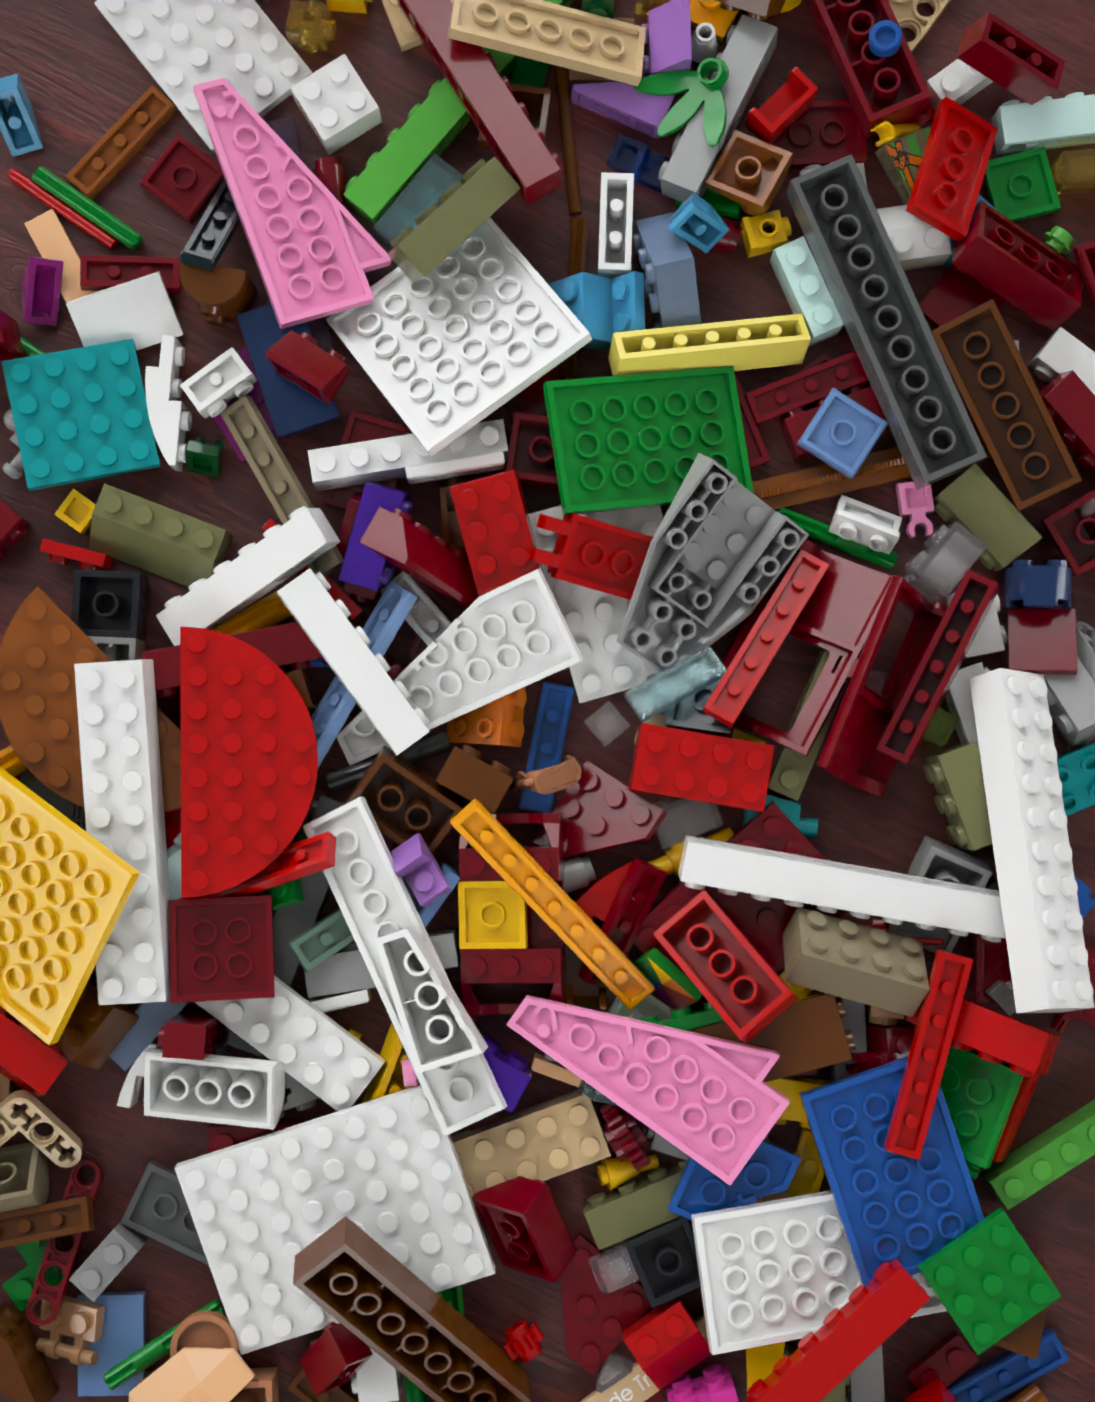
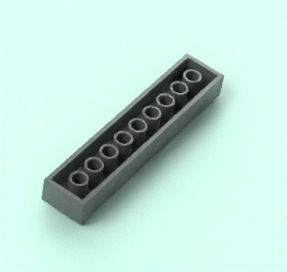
[786,154,987,490]

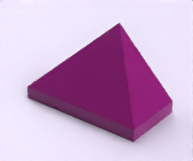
[22,256,64,326]

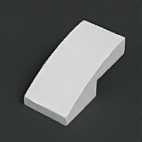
[117,1039,162,1108]

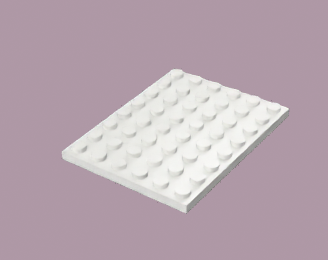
[174,1085,496,1355]

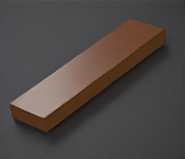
[65,84,178,200]

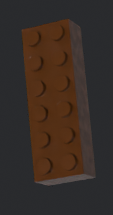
[931,299,1082,512]

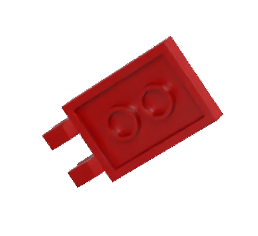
[527,513,653,600]

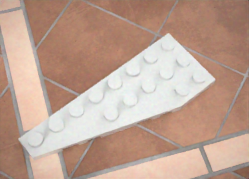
[336,568,583,766]

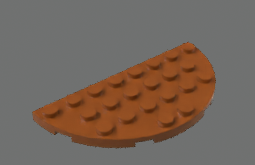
[0,586,181,812]

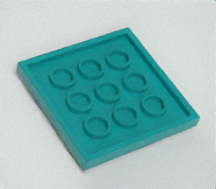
[1,339,161,491]

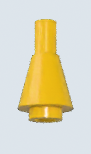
[597,1154,659,1191]

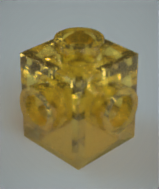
[285,0,337,52]

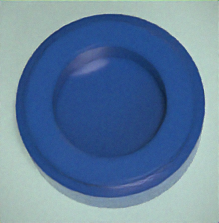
[868,20,902,57]

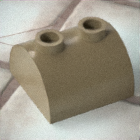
[0,1142,49,1213]

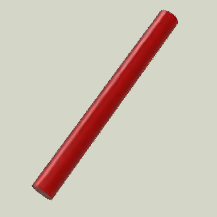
[7,167,119,251]

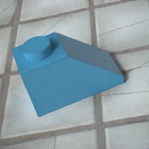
[0,73,43,157]
[668,193,729,253]

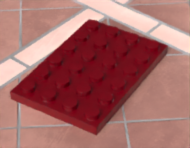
[634,800,847,1010]

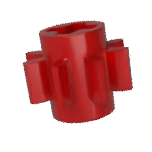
[502,1319,544,1363]

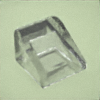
[595,1351,633,1393]

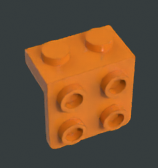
[447,686,527,747]

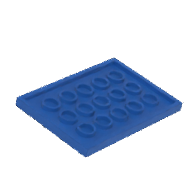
[799,1056,984,1286]

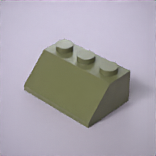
[933,463,1042,572]

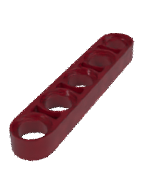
[26,1160,104,1326]

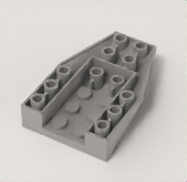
[617,453,809,677]

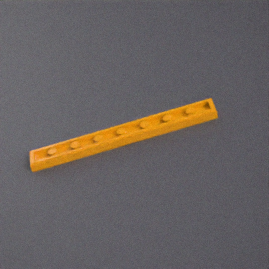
[450,798,655,1011]

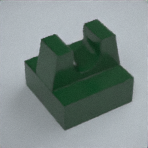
[186,436,224,478]

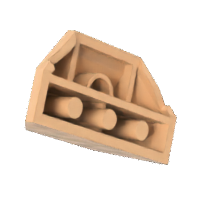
[128,1347,255,1402]

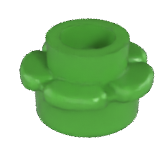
[1044,226,1075,254]

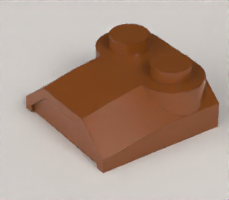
[704,129,793,215]

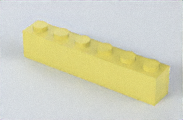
[608,314,811,376]

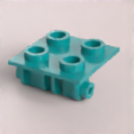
[1057,742,1095,816]

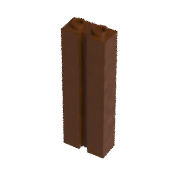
[686,992,856,1082]

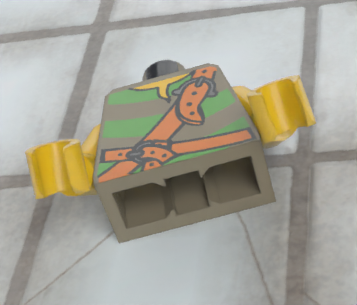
[870,121,931,205]

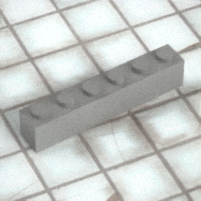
[658,14,778,202]

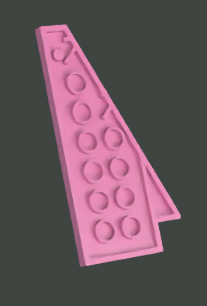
[193,78,392,329]
[506,995,790,1185]

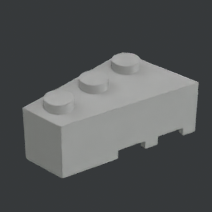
[1042,656,1095,751]

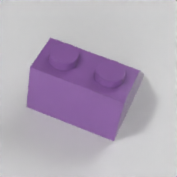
[641,0,692,76]

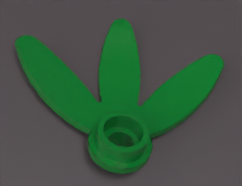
[634,58,729,147]

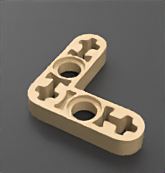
[0,1090,83,1168]

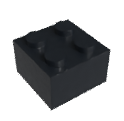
[71,569,149,641]
[623,1216,701,1309]

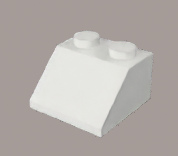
[876,205,952,270]

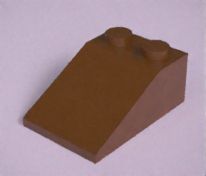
[0,1302,59,1402]

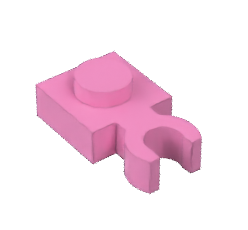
[895,481,935,539]

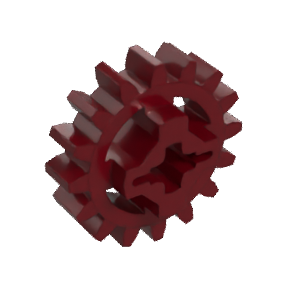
[600,1101,651,1171]

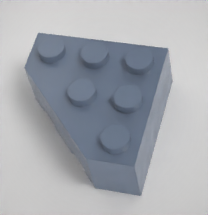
[632,212,701,329]

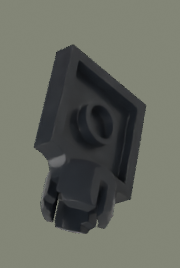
[642,665,735,738]

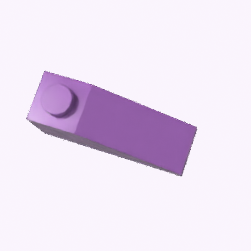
[571,82,676,140]

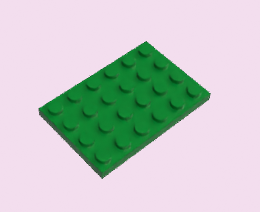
[543,366,754,516]

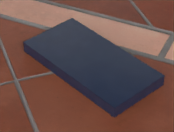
[236,304,340,439]

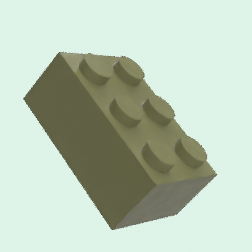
[923,742,992,851]

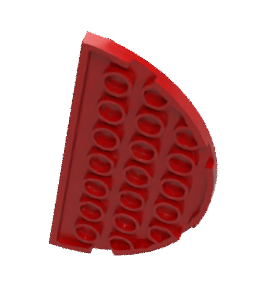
[180,627,318,898]

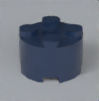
[1004,560,1072,610]

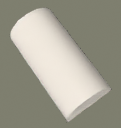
[144,1048,286,1130]

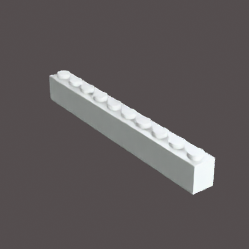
[678,835,1006,942]

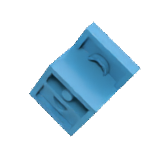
[548,271,645,351]

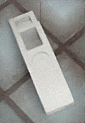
[145,335,192,472]

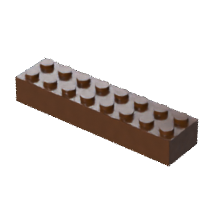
[293,1216,531,1402]

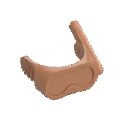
[510,755,582,795]

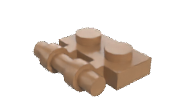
[36,1296,105,1366]

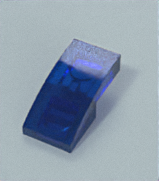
[607,134,671,193]

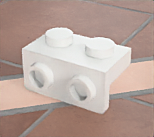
[180,347,257,419]
[828,495,902,555]

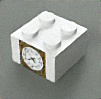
[290,54,383,155]

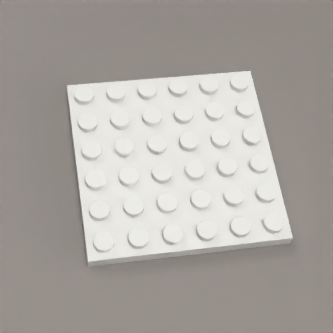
[325,217,592,457]

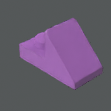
[391,833,452,907]

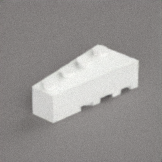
[374,926,488,1074]

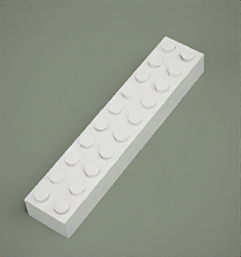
[74,659,170,1005]
[969,668,1094,1013]

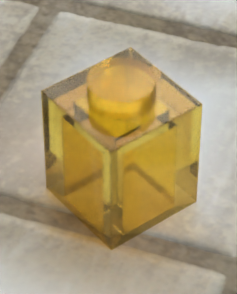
[1051,149,1095,194]

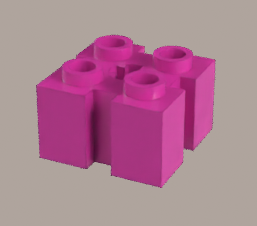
[666,1364,739,1402]

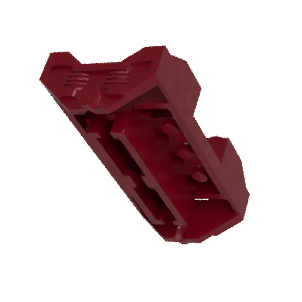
[459,813,566,1015]

